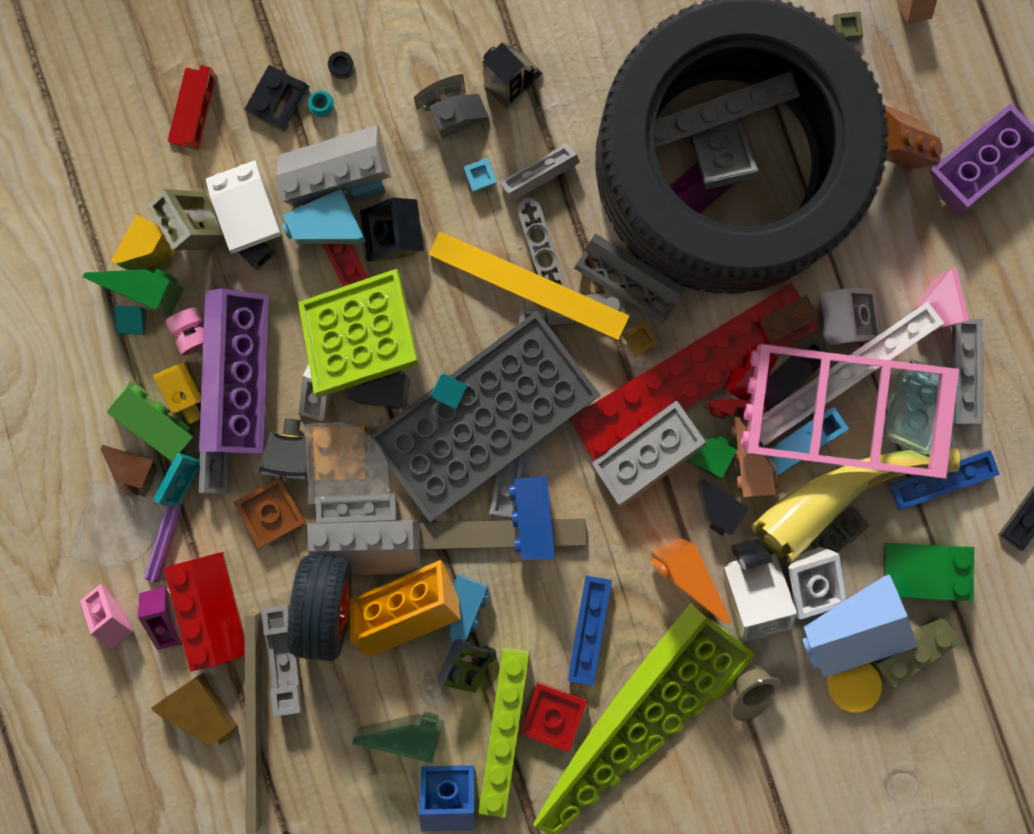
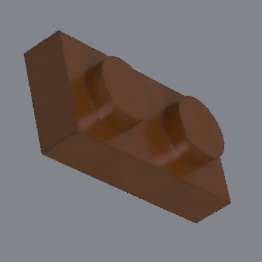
[758,295,819,343]

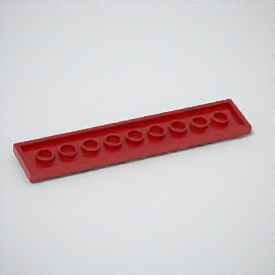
[569,283,819,461]

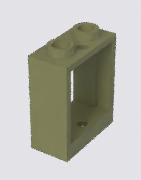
[147,189,225,250]

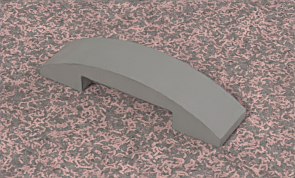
[261,605,301,717]

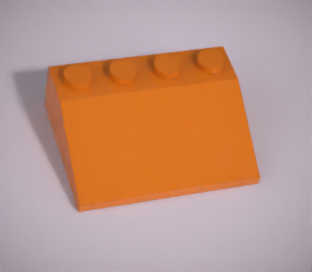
[650,538,732,624]

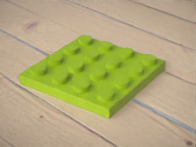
[298,269,420,398]

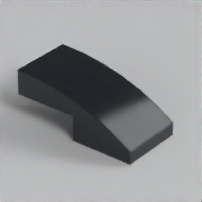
[731,538,773,570]

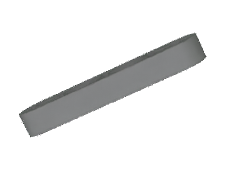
[518,199,565,287]

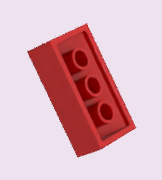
[164,552,245,672]

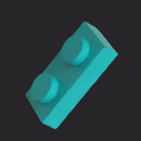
[153,453,200,508]

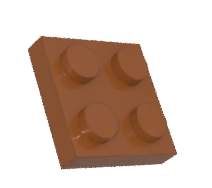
[233,477,307,549]

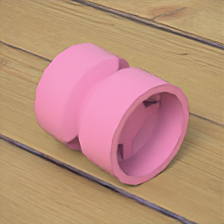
[165,308,204,356]

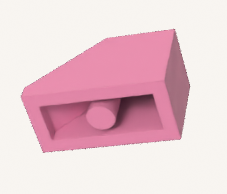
[80,584,133,649]

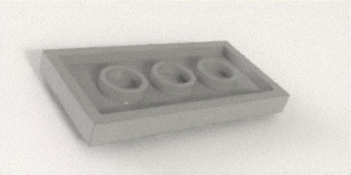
[592,401,708,507]

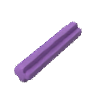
[144,506,181,582]

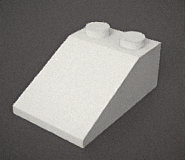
[206,161,281,254]

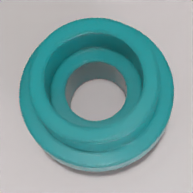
[308,90,334,117]

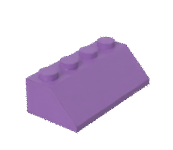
[930,103,1034,217]

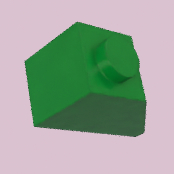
[686,436,737,478]

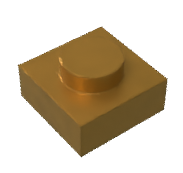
[622,321,659,357]

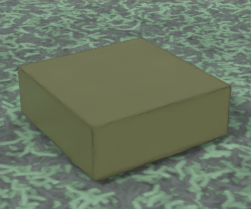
[832,11,863,41]

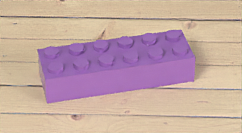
[199,288,269,454]

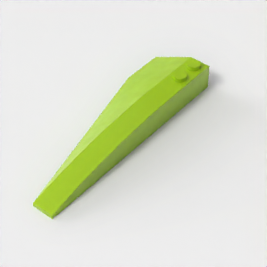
[533,603,756,834]

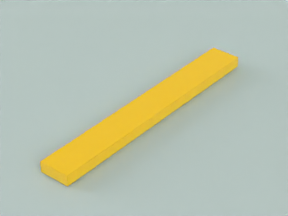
[428,231,630,341]

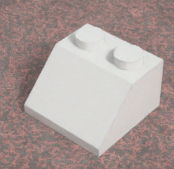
[789,547,846,620]

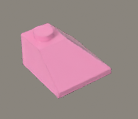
[914,268,969,331]

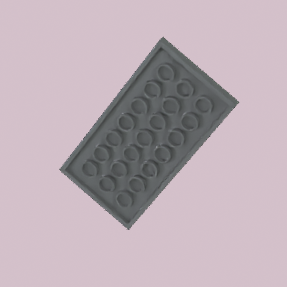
[368,311,601,522]

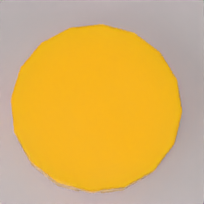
[827,663,882,712]

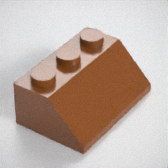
[883,104,943,169]

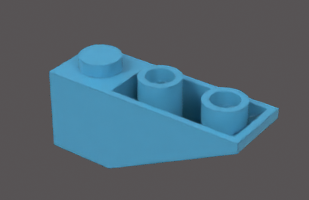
[770,407,849,475]
[450,574,490,658]

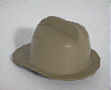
[732,664,781,721]

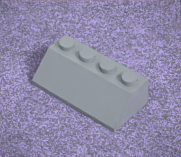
[276,125,391,206]
[307,520,421,575]

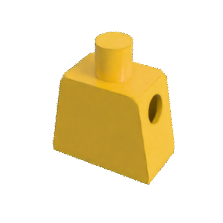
[152,361,201,424]

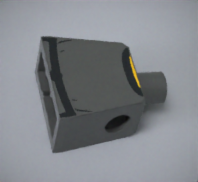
[258,418,313,480]

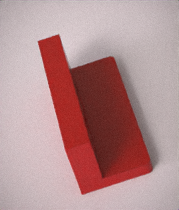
[168,65,217,150]

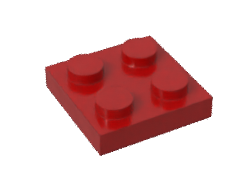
[519,681,587,752]

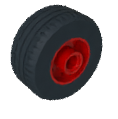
[287,554,352,661]

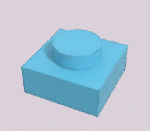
[464,158,497,193]

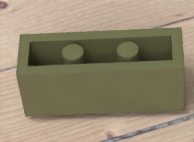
[872,617,961,688]

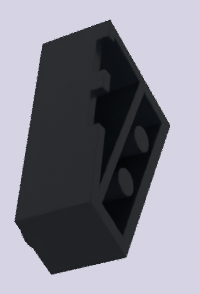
[483,42,542,108]

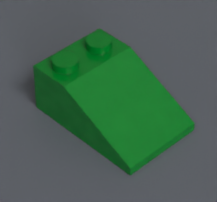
[83,269,184,316]
[884,543,975,601]

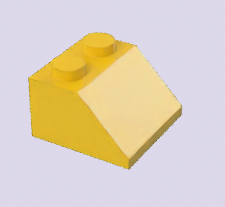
[110,214,177,270]

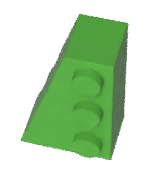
[106,381,193,461]

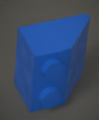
[419,765,475,832]

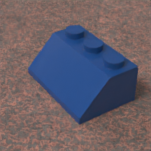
[509,476,555,560]

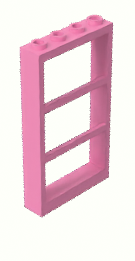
[741,344,959,478]

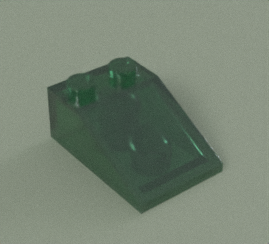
[352,712,443,763]

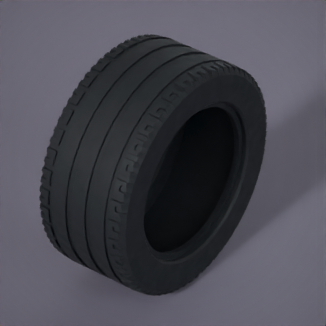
[595,0,889,294]

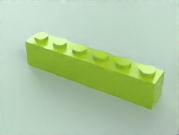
[478,647,529,818]

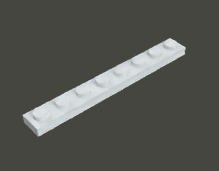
[759,302,944,446]

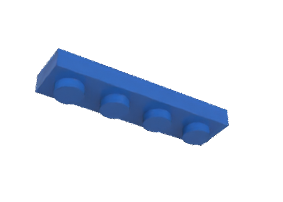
[889,450,1000,510]
[567,575,612,686]

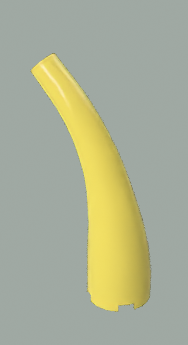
[752,448,960,564]

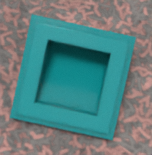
[115,305,146,335]
[430,373,468,409]

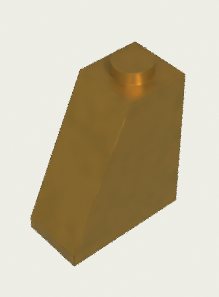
[151,673,238,746]

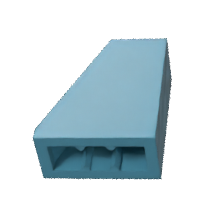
[282,189,366,244]

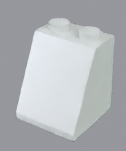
[723,554,797,642]

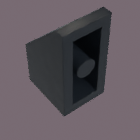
[697,479,749,536]

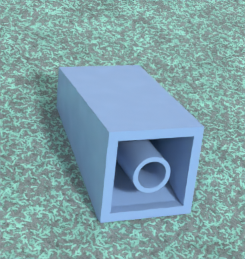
[803,575,918,677]

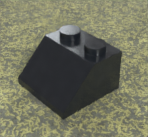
[360,197,424,262]
[348,370,411,410]

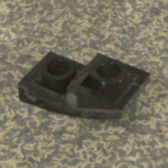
[414,74,466,112]
[811,506,870,553]

